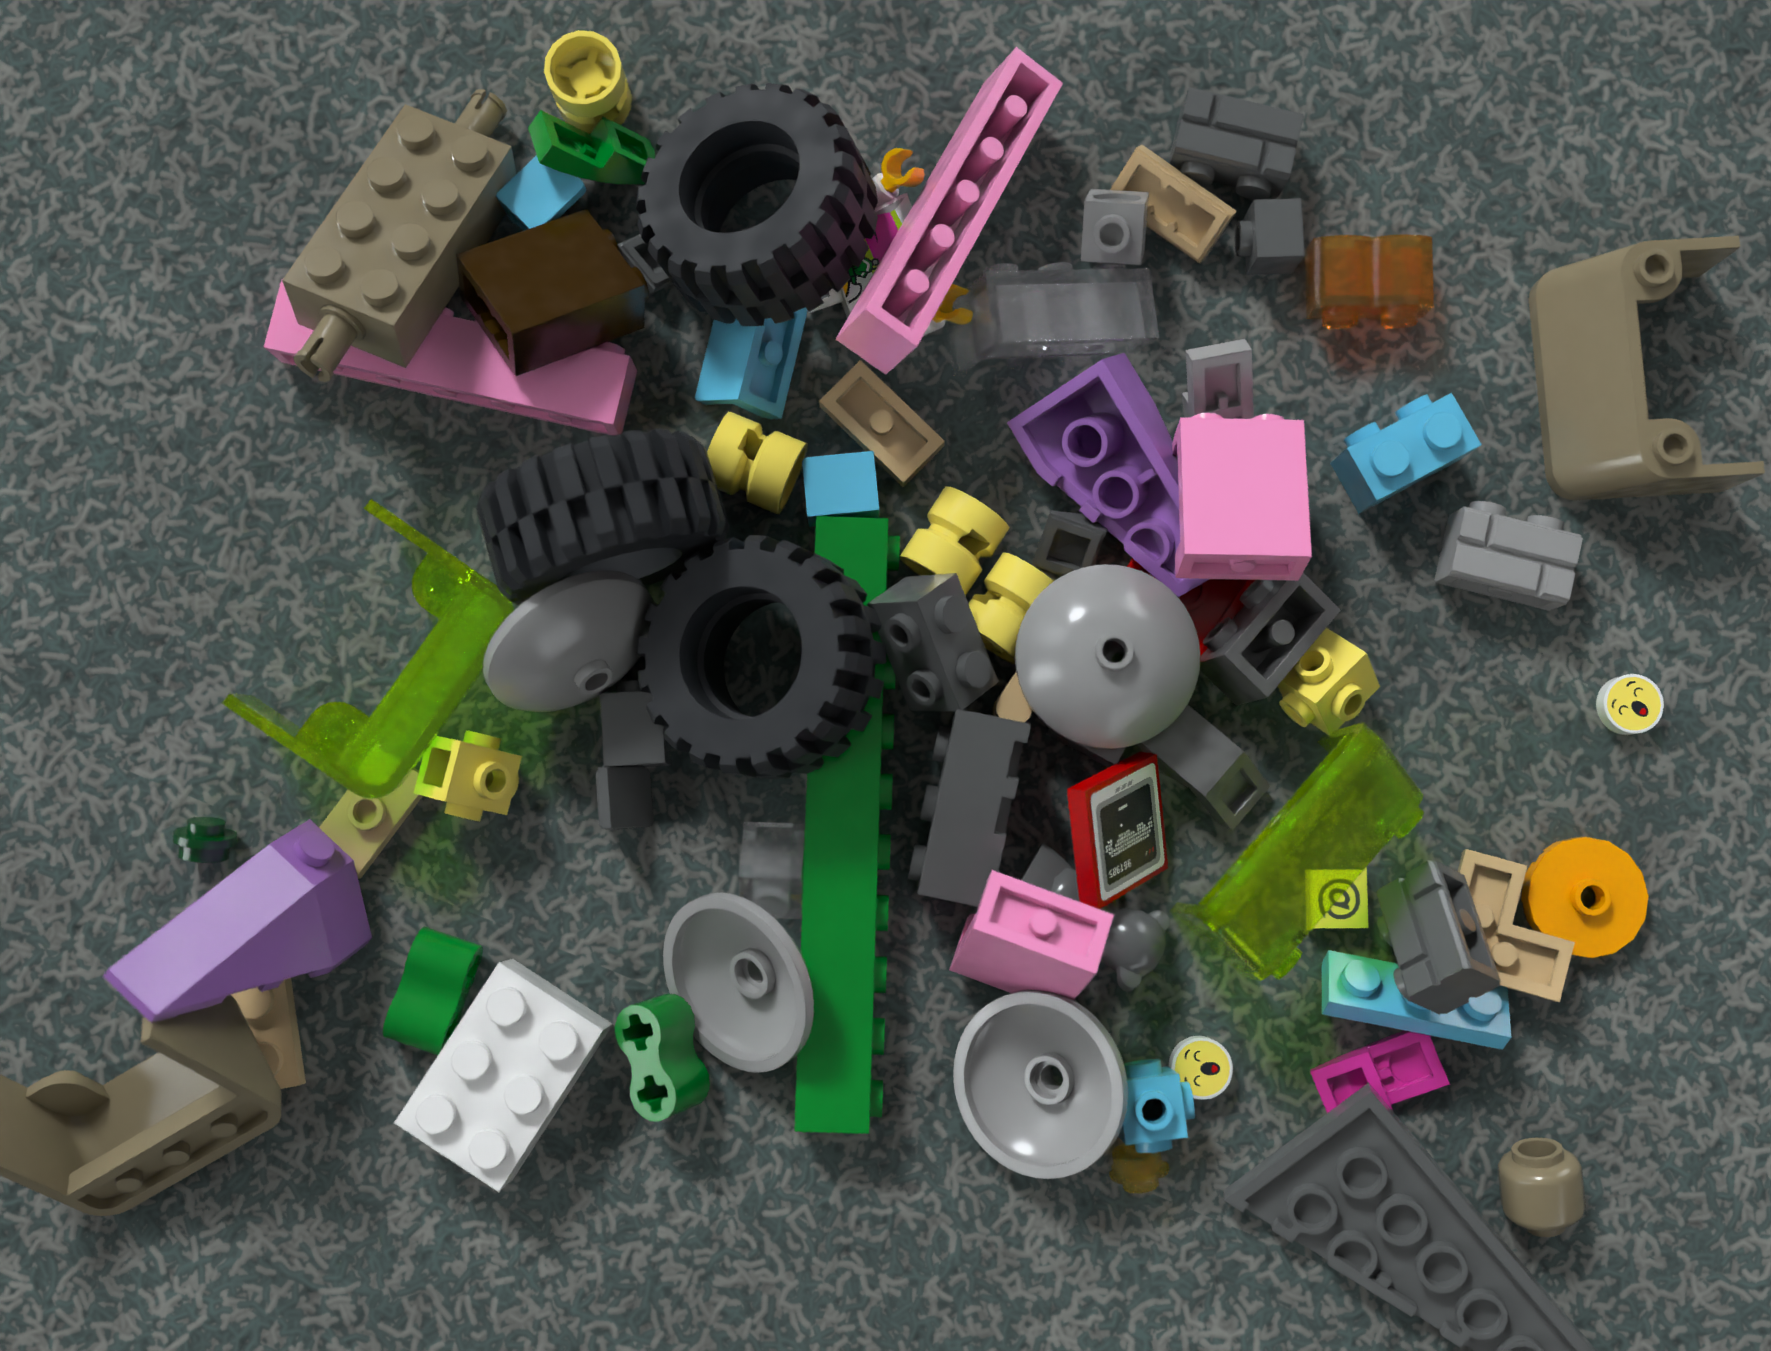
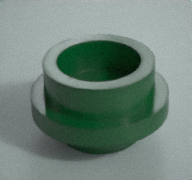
[173,817,238,863]

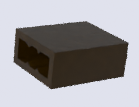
[456,209,649,376]

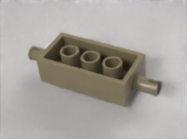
[282,89,516,382]

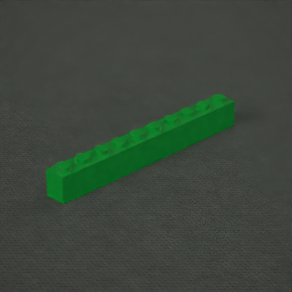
[794,516,900,1134]

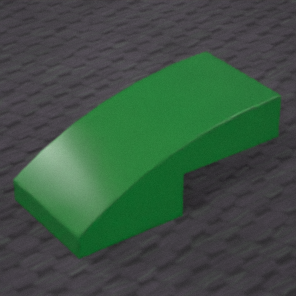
[528,110,656,185]

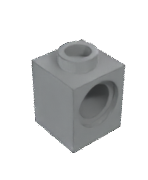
[1081,189,1149,265]

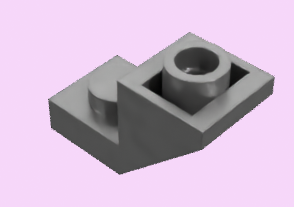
[1137,704,1270,831]

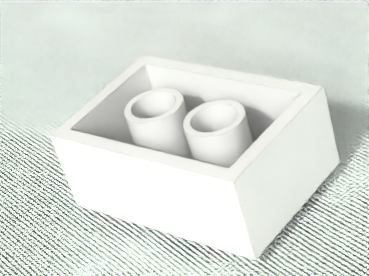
[394,959,613,1192]

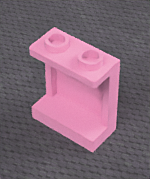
[1172,413,1312,581]
[949,870,1114,1001]

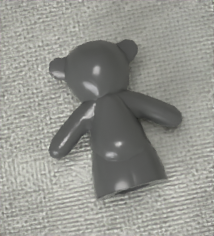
[1019,843,1170,992]

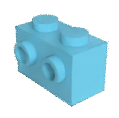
[1330,393,1482,514]

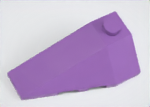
[1007,353,1209,597]
[104,819,372,1023]

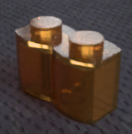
[1305,234,1434,329]

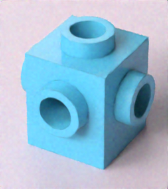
[1118,1059,1195,1153]

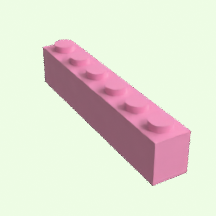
[836,47,1063,375]
[264,279,637,436]

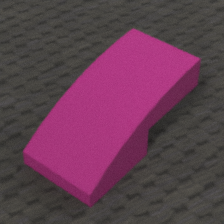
[1310,1030,1450,1113]

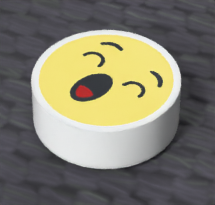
[1596,674,1664,735]
[1169,1036,1233,1100]

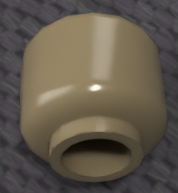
[1497,1137,1586,1237]

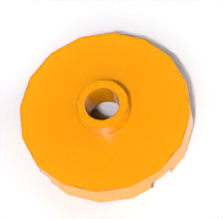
[1521,837,1649,958]

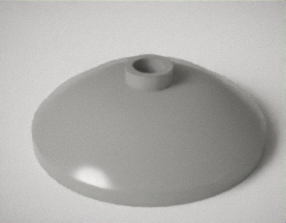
[1015,564,1200,749]
[483,570,655,712]
[663,893,814,1073]
[953,990,1128,1179]

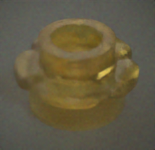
[1109,1143,1170,1194]

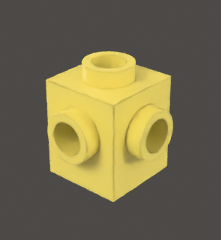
[1278,628,1380,737]
[413,730,522,821]

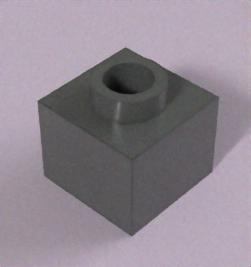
[1235,198,1305,275]

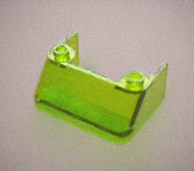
[222,499,516,799]
[1170,722,1424,981]

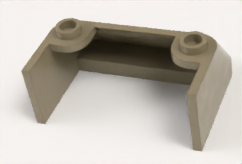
[1529,236,1765,500]
[0,995,282,1216]

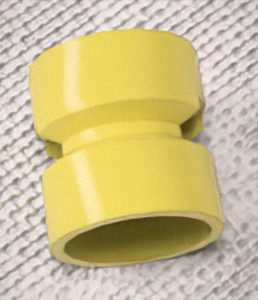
[544,30,632,134]
[707,411,808,514]
[900,486,1010,596]
[968,552,1054,665]

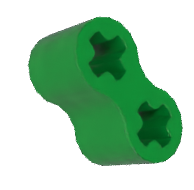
[382,926,483,1055]
[615,994,710,1122]

